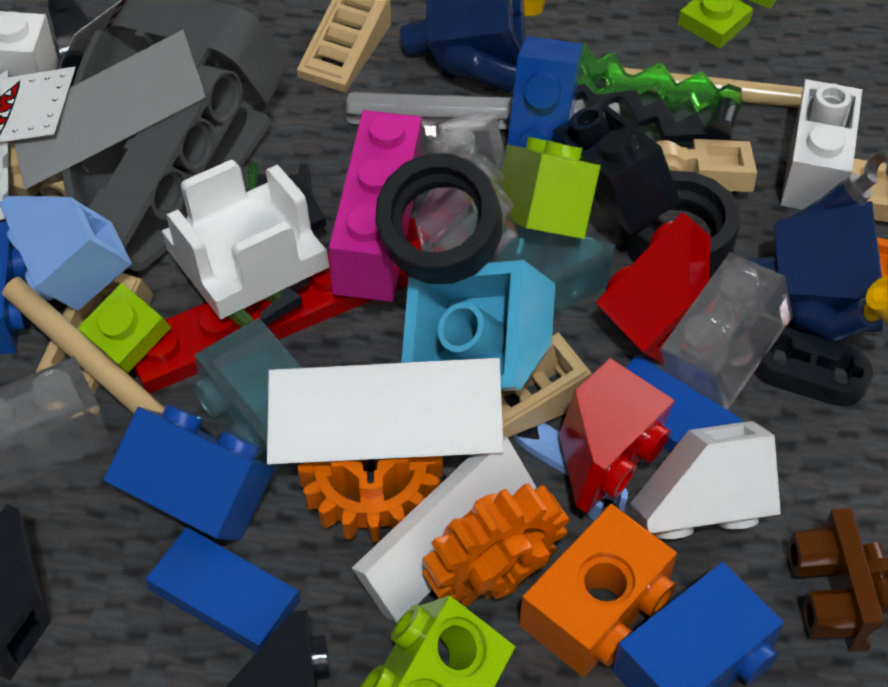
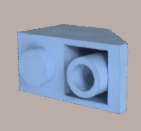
[0,196,132,311]

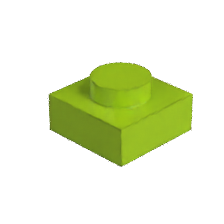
[678,0,754,49]
[78,282,171,374]

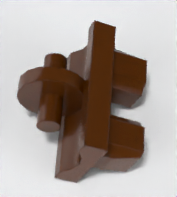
[787,508,888,652]

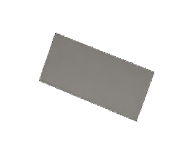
[14,30,206,190]

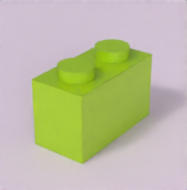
[497,137,601,239]

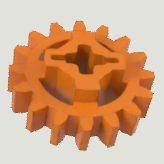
[298,456,443,542]
[422,483,570,607]

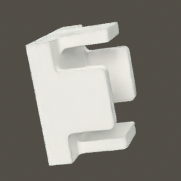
[162,160,329,320]

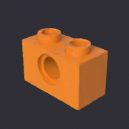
[519,503,677,678]

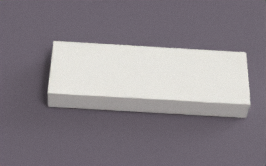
[352,436,536,623]

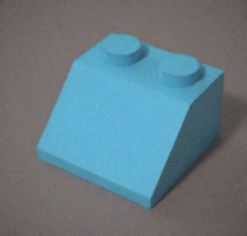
[401,260,555,391]

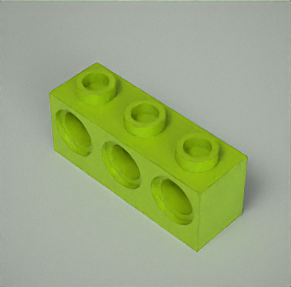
[360,595,516,687]

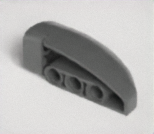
[62,0,289,271]

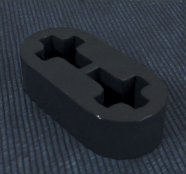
[750,327,873,407]

